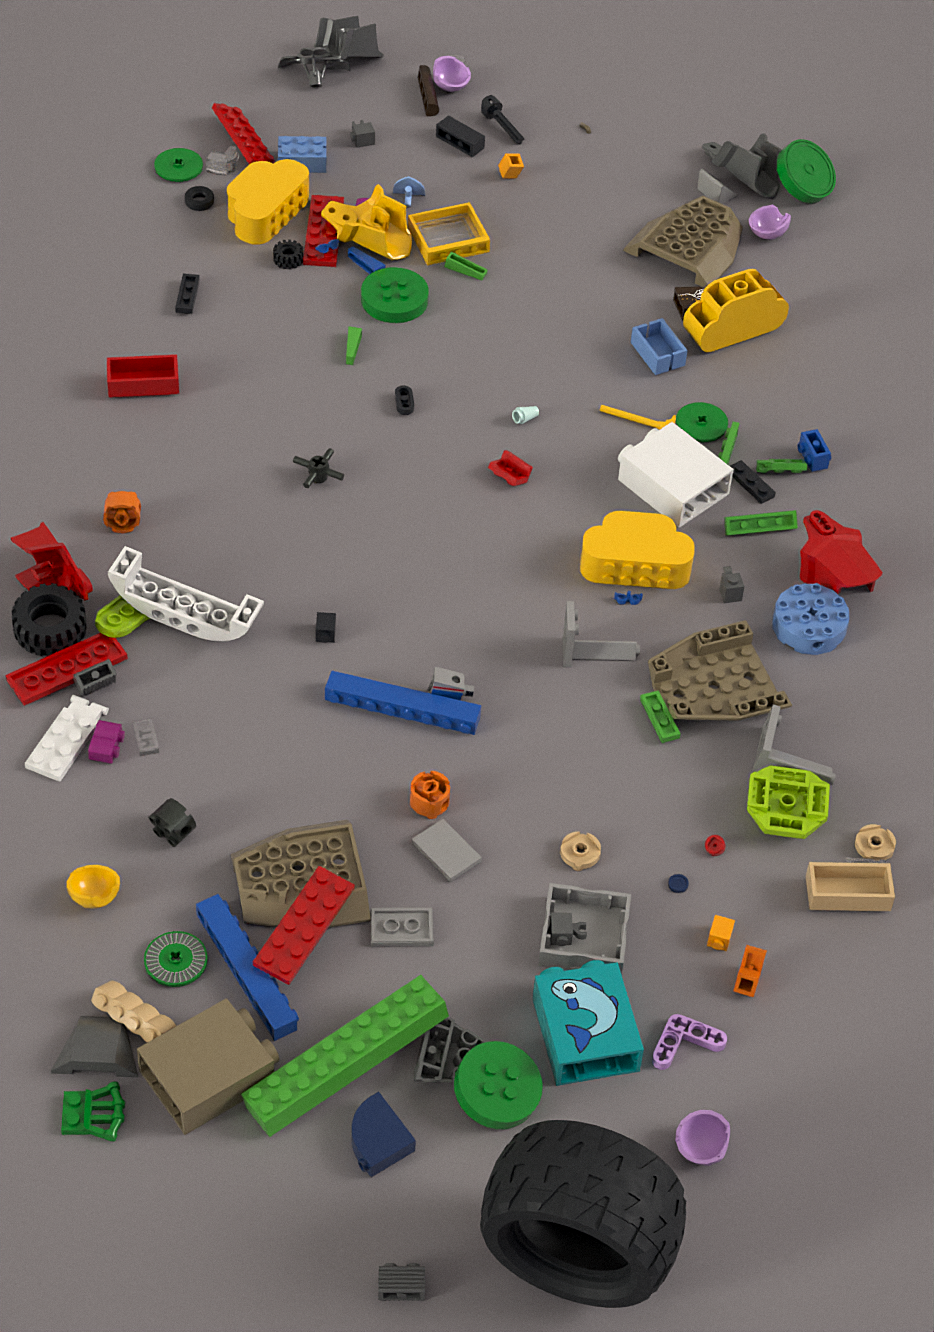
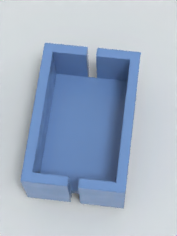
[278,136,326,173]
[631,318,688,375]

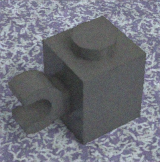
[350,120,375,147]
[719,566,745,603]
[550,912,587,946]

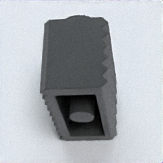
[73,659,117,697]
[378,1263,425,1301]

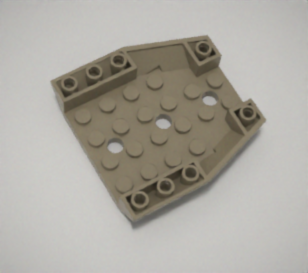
[623,196,743,288]
[648,620,792,720]
[231,820,371,928]

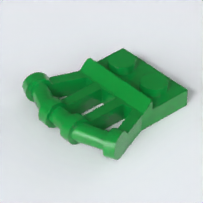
[61,1081,125,1142]

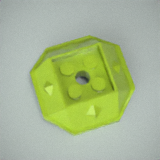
[747,765,830,839]

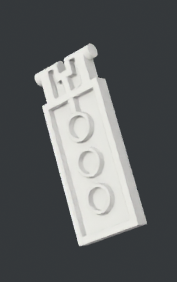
[25,695,109,782]

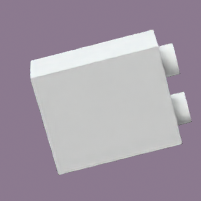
[618,422,734,528]

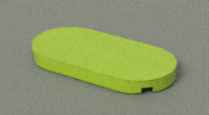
[95,595,149,638]

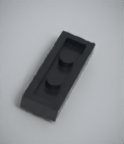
[175,273,200,314]
[730,460,776,504]

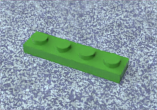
[718,421,740,465]
[724,510,798,535]

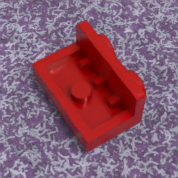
[488,450,533,486]

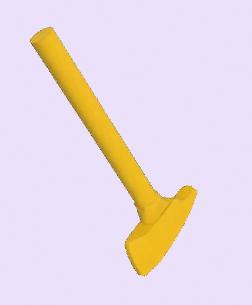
[600,405,676,430]

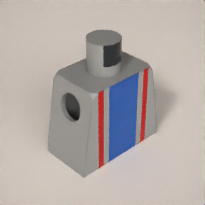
[427,667,474,700]

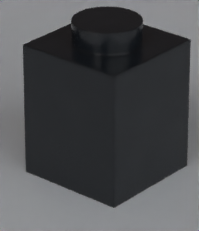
[316,612,336,643]

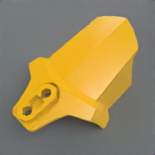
[321,184,412,260]

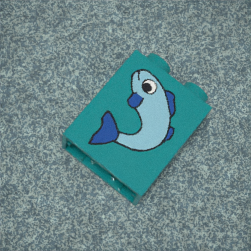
[532,960,644,1086]

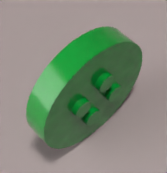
[777,139,836,204]
[361,267,429,323]
[454,1041,543,1129]

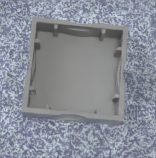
[538,883,631,975]

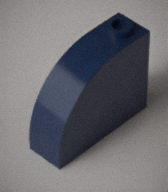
[351,1091,416,1177]

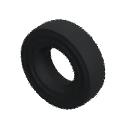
[185,186,214,211]

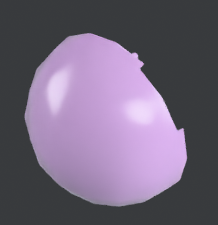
[433,56,471,92]
[749,204,791,240]
[675,1110,730,1166]

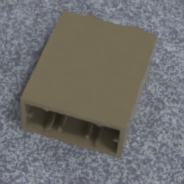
[137,998,279,1135]

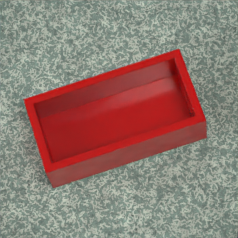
[107,354,179,397]

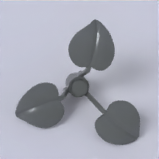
[278,47,350,88]

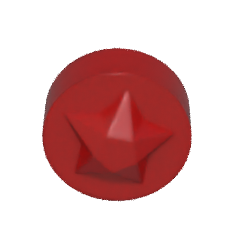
[705,835,726,856]

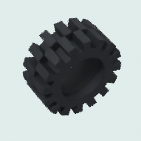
[273,239,303,270]

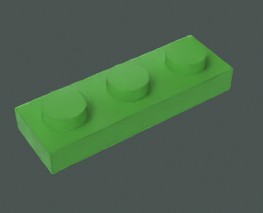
[640,690,681,743]

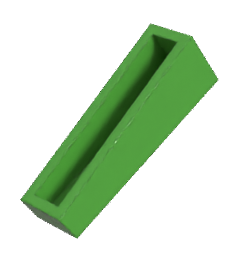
[444,252,488,280]
[346,326,362,365]

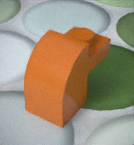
[733,945,767,997]

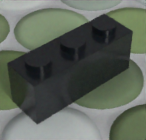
[436,115,485,157]

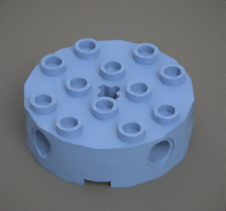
[772,583,849,655]

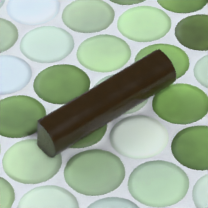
[417,65,439,117]

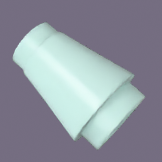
[512,406,539,424]

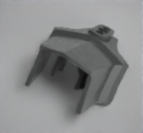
[297,16,384,64]
[702,133,782,199]

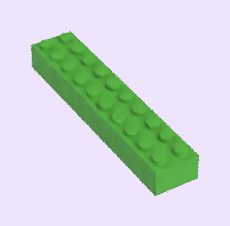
[241,975,449,1137]

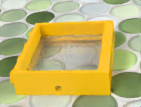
[408,202,490,265]

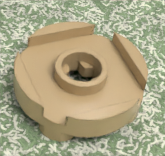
[855,824,896,862]
[560,832,601,871]

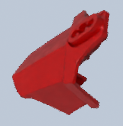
[800,510,883,595]
[10,522,93,601]

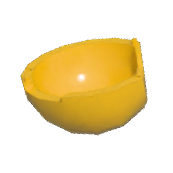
[67,865,120,909]

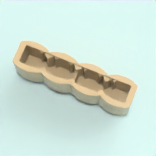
[91,981,176,1043]

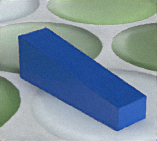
[348,246,386,274]

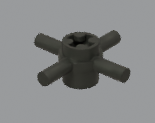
[293,448,344,488]

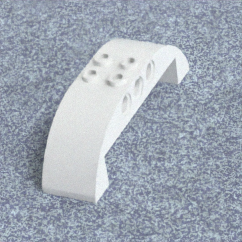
[108,546,264,641]

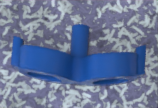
[315,239,339,253]
[614,591,643,605]

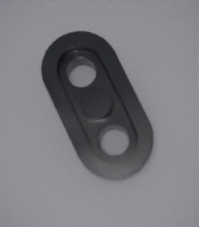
[395,385,414,415]

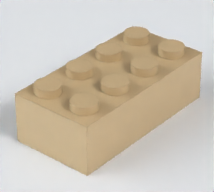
[806,862,895,911]

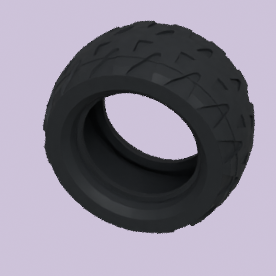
[480,1120,687,1308]

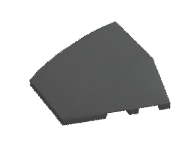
[51,1016,138,1077]
[414,1017,487,1082]

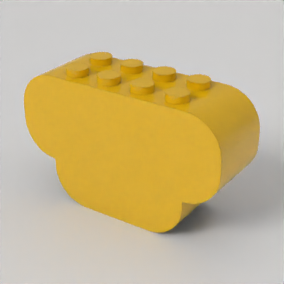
[227,159,309,245]
[683,269,789,352]
[580,511,694,589]

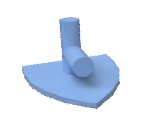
[393,176,425,207]

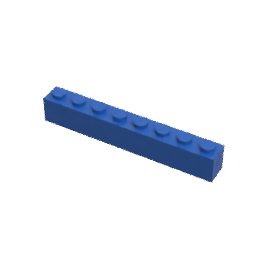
[325,671,481,735]
[196,894,299,1041]

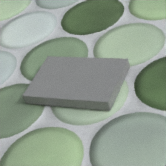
[412,819,482,882]
[370,908,434,947]

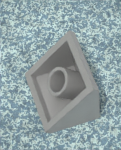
[697,169,737,204]

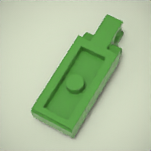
[756,459,807,473]

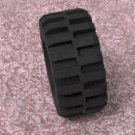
[11,583,86,656]

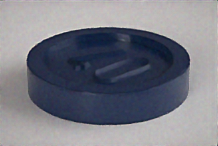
[668,874,689,893]

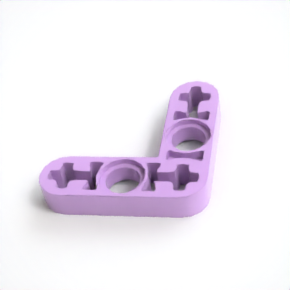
[652,1014,727,1070]

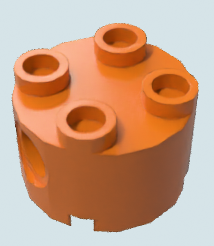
[103,491,141,533]
[410,771,450,819]

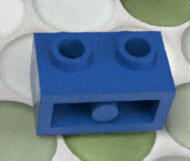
[797,429,831,472]

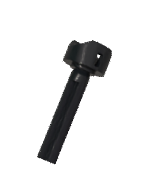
[481,95,524,145]

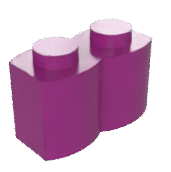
[88,720,125,764]

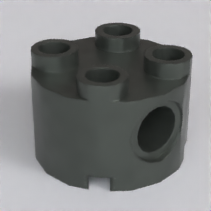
[148,798,196,847]

